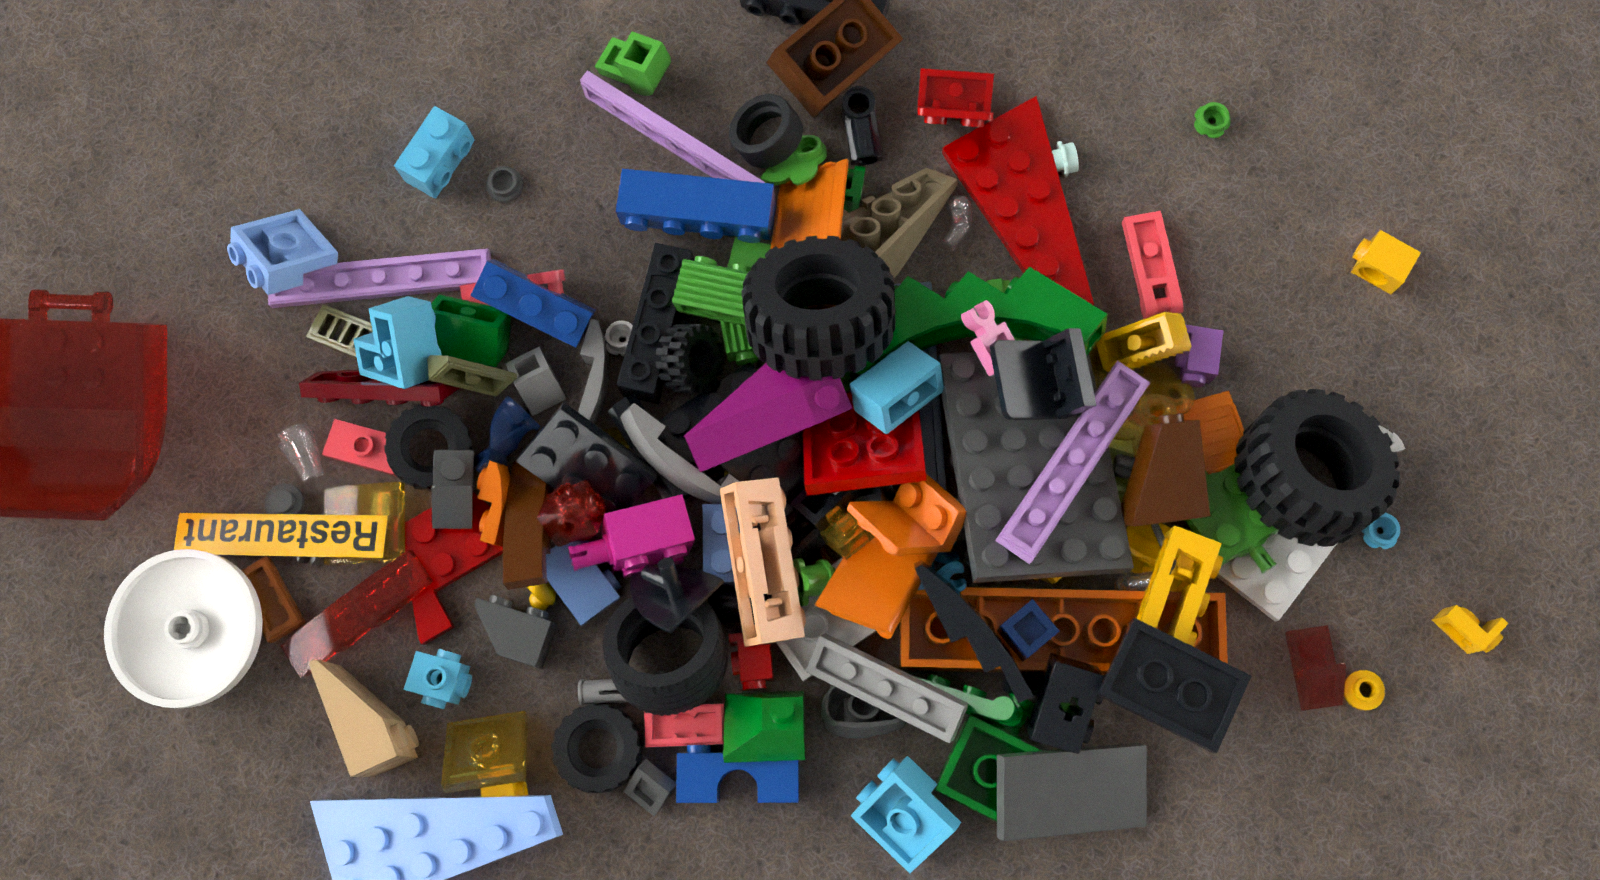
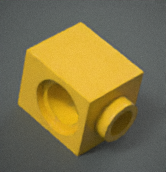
[1351,230,1421,294]

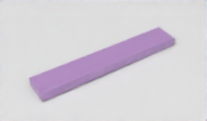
[580,70,765,183]
[268,248,491,308]
[995,360,1150,564]

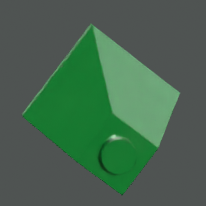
[723,691,805,763]

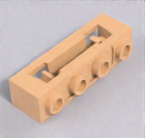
[720,478,806,647]

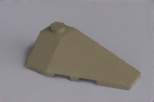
[840,168,958,279]

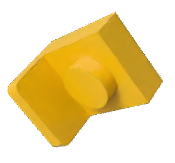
[1432,605,1508,654]

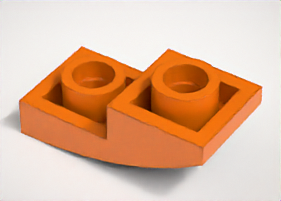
[477,460,510,546]

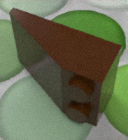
[766,0,903,118]

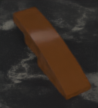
[503,460,554,590]

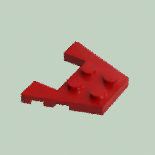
[400,492,503,645]

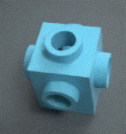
[403,649,472,709]

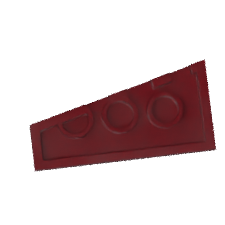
[299,370,460,406]

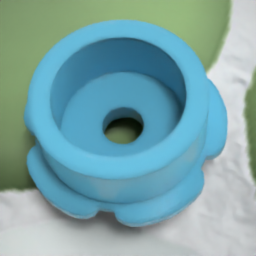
[1361,512,1400,549]

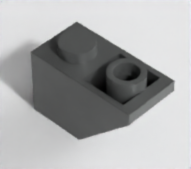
[474,595,557,669]

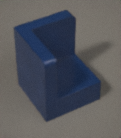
[997,599,1060,662]

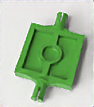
[1184,463,1279,574]

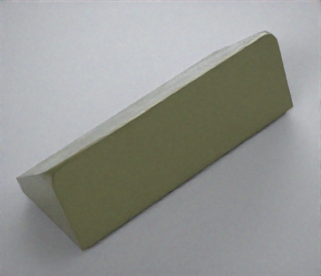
[427,355,517,397]

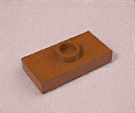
[241,556,306,643]

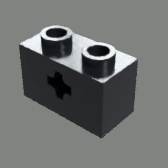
[1026,653,1104,754]

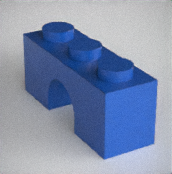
[470,259,596,348]
[676,745,799,803]

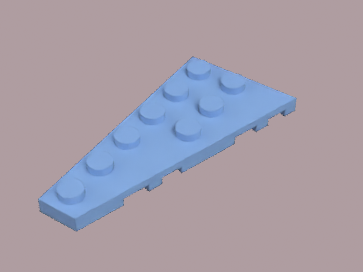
[310,795,563,880]

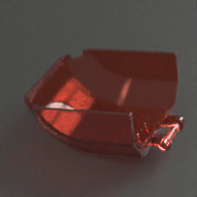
[0,289,167,521]

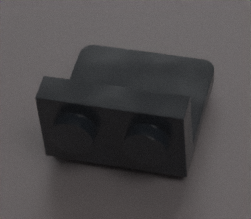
[990,328,1097,420]

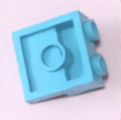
[851,756,962,873]

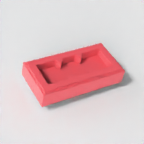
[322,419,397,477]
[644,704,725,748]

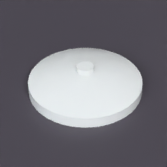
[104,549,263,708]

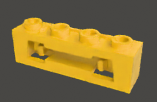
[1136,526,1223,647]

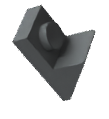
[431,450,474,529]

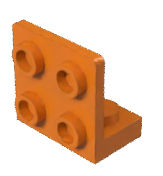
[847,474,967,556]

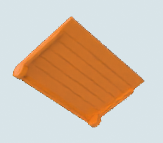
[770,158,849,249]
[1124,390,1244,474]
[815,528,939,639]

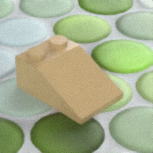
[308,659,419,777]

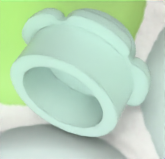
[1052,141,1079,177]

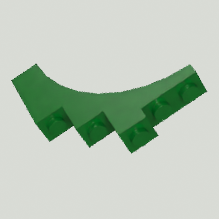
[849,267,1108,382]

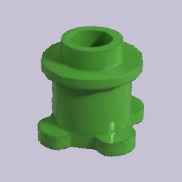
[793,558,836,607]

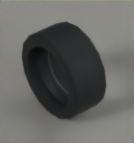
[729,93,803,168]

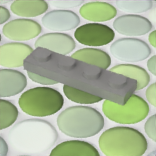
[806,633,969,744]

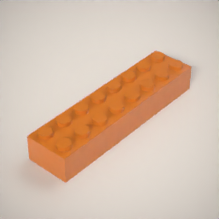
[899,587,1228,675]

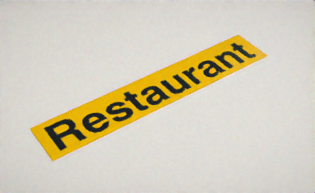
[174,513,388,558]

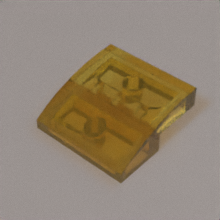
[324,482,405,566]

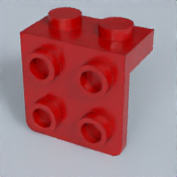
[917,68,994,127]

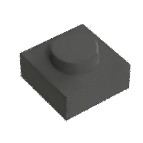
[623,759,676,817]

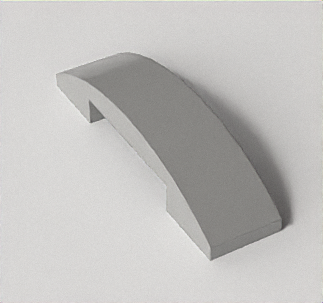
[578,319,610,425]
[620,403,740,504]

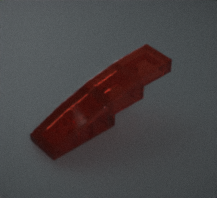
[280,550,433,678]

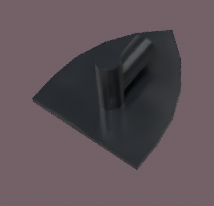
[630,557,724,634]

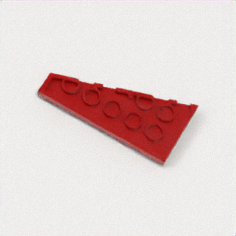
[942,96,1094,305]

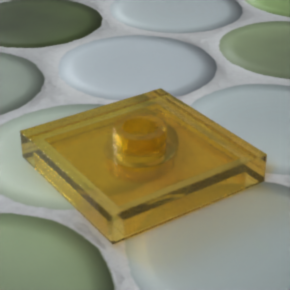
[441,711,528,794]

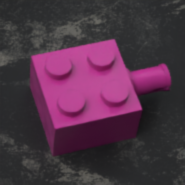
[568,494,695,578]

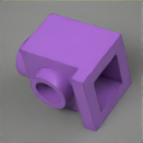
[1175,324,1223,387]

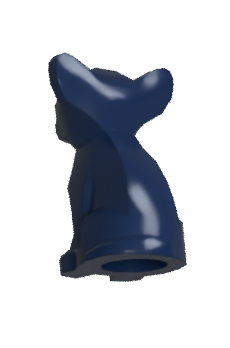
[474,396,541,474]

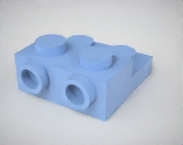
[227,209,338,295]

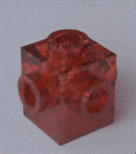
[536,480,606,547]

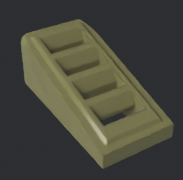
[306,304,373,361]

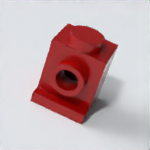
[728,633,774,691]

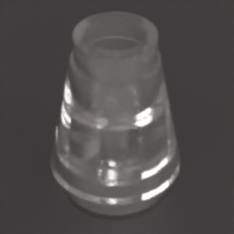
[277,423,325,482]

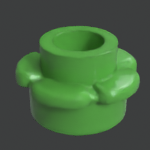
[1194,102,1231,138]

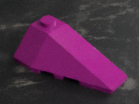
[684,362,853,472]

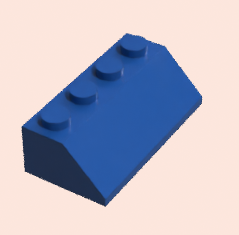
[616,168,776,243]

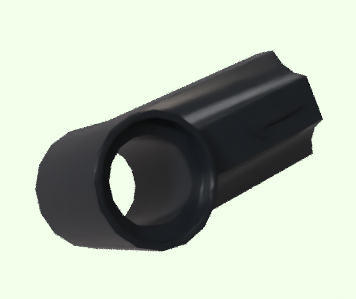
[841,86,883,166]

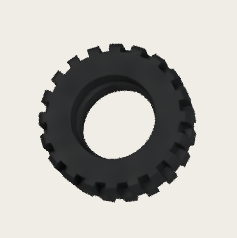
[741,236,896,381]
[1234,389,1400,547]

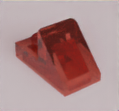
[1285,625,1346,711]

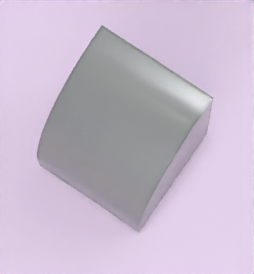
[505,346,566,416]

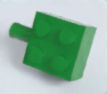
[934,694,1042,822]

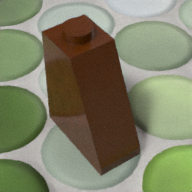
[1121,413,1210,527]

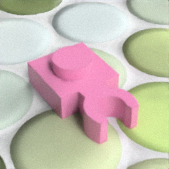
[961,300,1015,376]

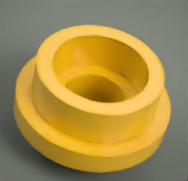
[1343,670,1385,711]

